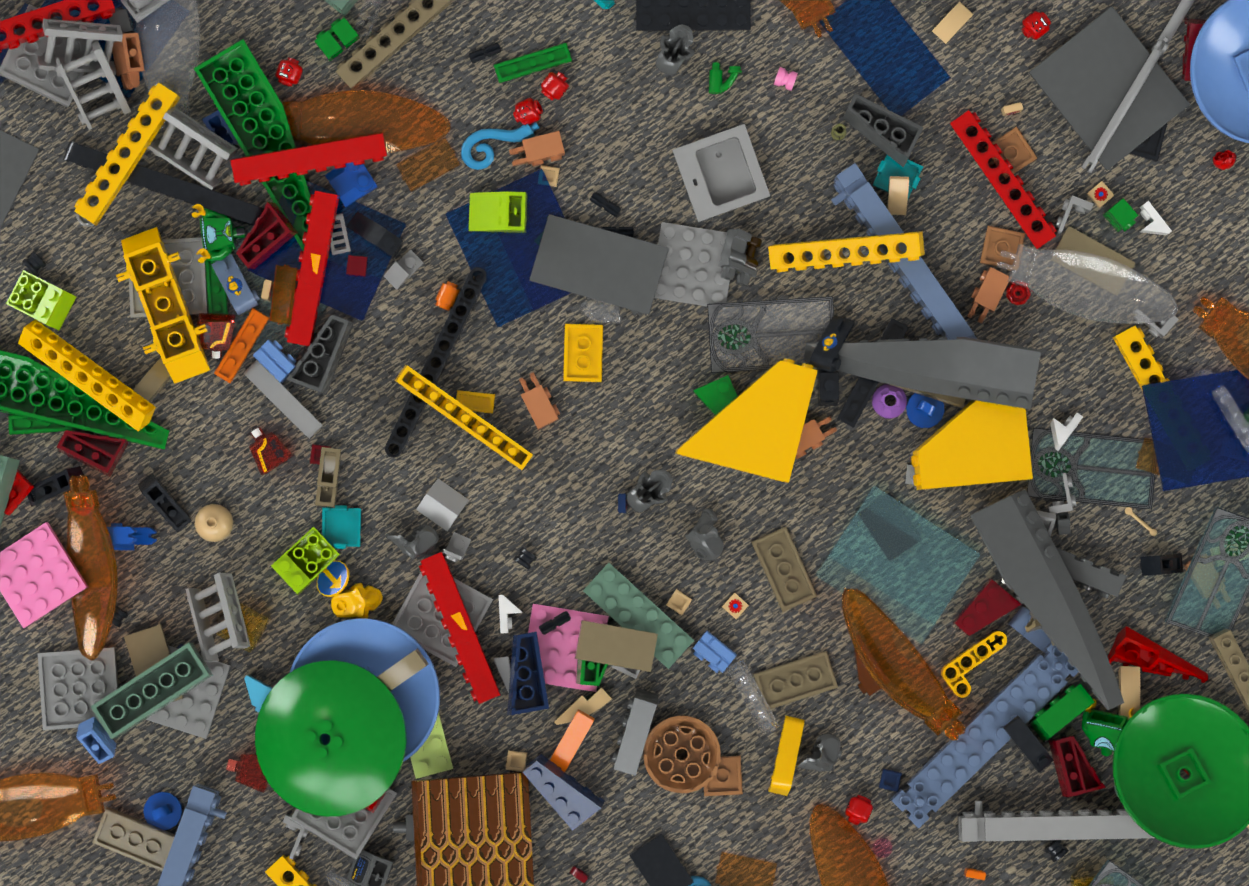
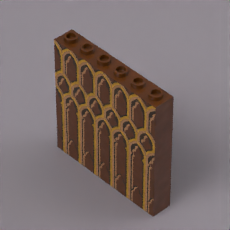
[411,772,534,886]

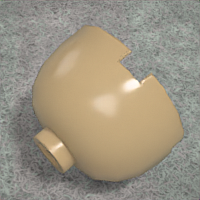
[194,504,233,542]

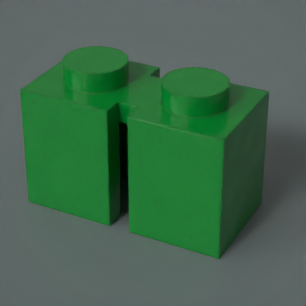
[315,17,360,61]
[1103,198,1138,232]

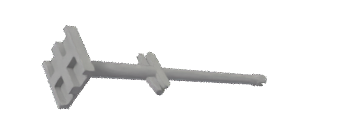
[1082,0,1195,173]

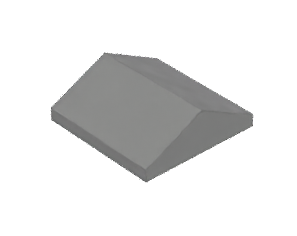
[416,479,469,532]

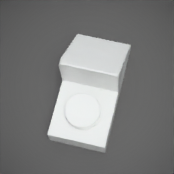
[1140,201,1172,235]
[1050,413,1083,451]
[499,595,523,633]

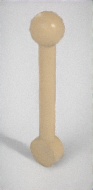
[1125,507,1157,536]

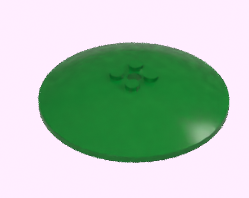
[255,660,407,817]
[1112,694,1249,849]

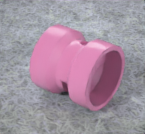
[774,67,798,91]

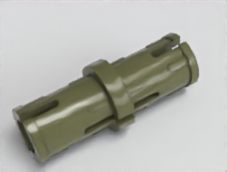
[831,124,846,141]

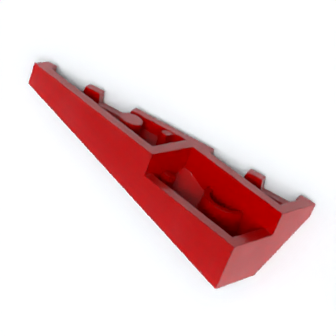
[1108,626,1208,683]

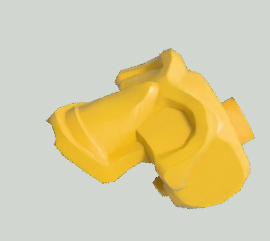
[331,583,383,618]

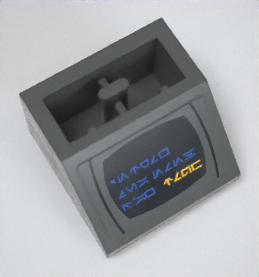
[345,849,395,886]

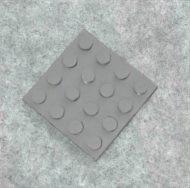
[0,4,99,108]
[654,222,730,310]
[129,237,208,318]
[392,572,493,667]
[145,645,231,739]
[38,647,119,730]
[290,789,397,860]

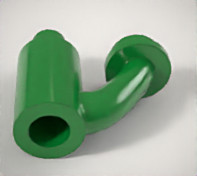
[709,62,742,94]

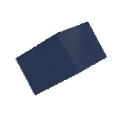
[202,110,238,146]

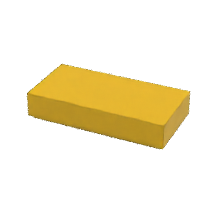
[456,390,495,414]

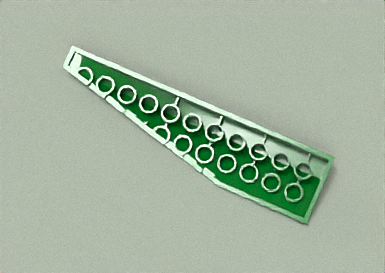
[194,39,329,258]
[0,350,169,450]

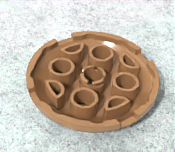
[643,716,721,793]

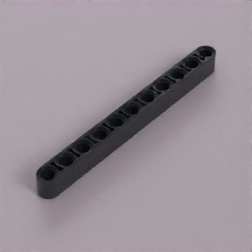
[63,142,264,225]
[385,267,487,458]

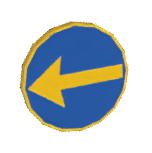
[317,561,350,597]

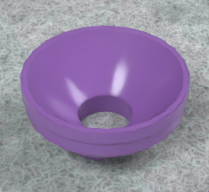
[872,384,907,419]

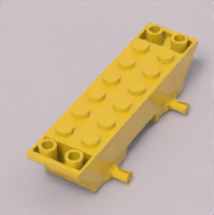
[116,227,211,384]

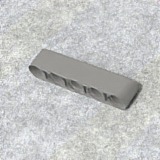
[244,360,323,439]

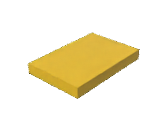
[563,324,603,382]

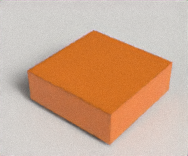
[964,868,986,880]

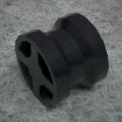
[22,251,46,275]
[513,547,537,570]
[104,604,129,627]
[1044,840,1069,862]

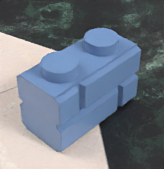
[253,340,297,384]
[693,630,737,673]
[76,717,116,764]

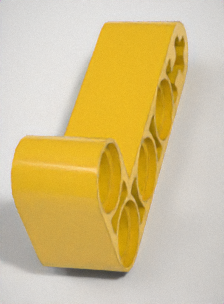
[941,631,1007,698]
[768,716,805,796]

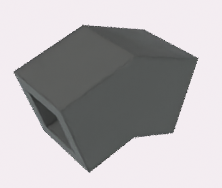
[1056,512,1071,535]

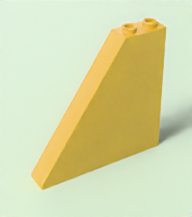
[675,358,818,483]
[911,400,1033,490]

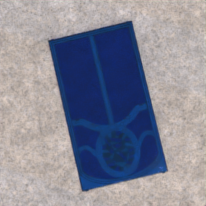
[819,0,950,116]

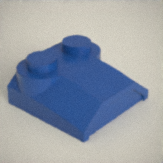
[325,162,377,208]

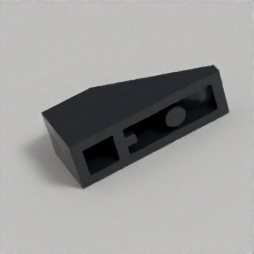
[346,211,404,259]
[27,466,87,507]
[138,473,192,533]
[1003,715,1054,773]

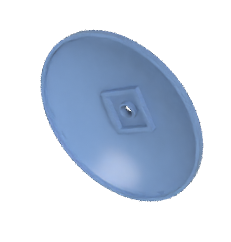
[1190,0,1249,143]
[290,618,440,762]

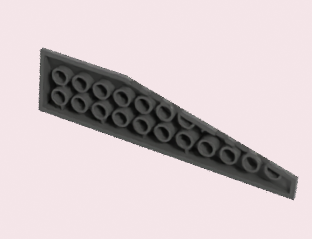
[804,337,1041,410]
[971,489,1124,710]

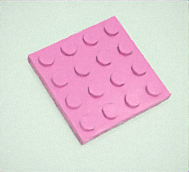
[0,522,88,628]
[528,604,609,692]

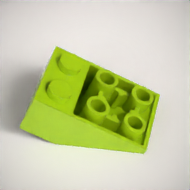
[469,192,527,233]
[6,270,76,331]
[271,527,340,595]

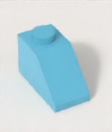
[244,675,272,712]

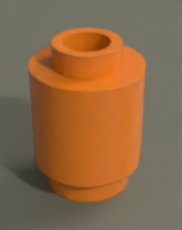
[435,281,460,311]

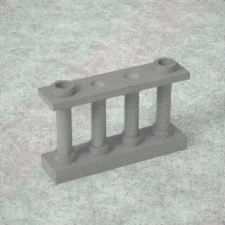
[37,19,123,75]
[54,40,131,130]
[148,107,238,190]
[185,573,251,662]

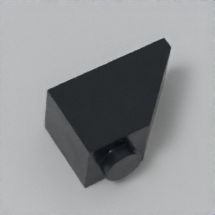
[1140,553,1183,576]

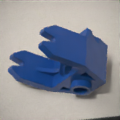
[103,523,157,550]

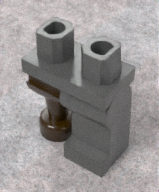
[718,229,762,286]

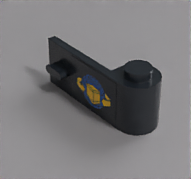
[810,315,855,373]

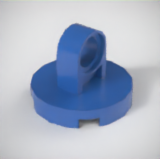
[906,393,944,428]
[143,792,183,830]

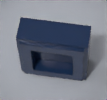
[618,494,627,513]
[879,769,902,792]

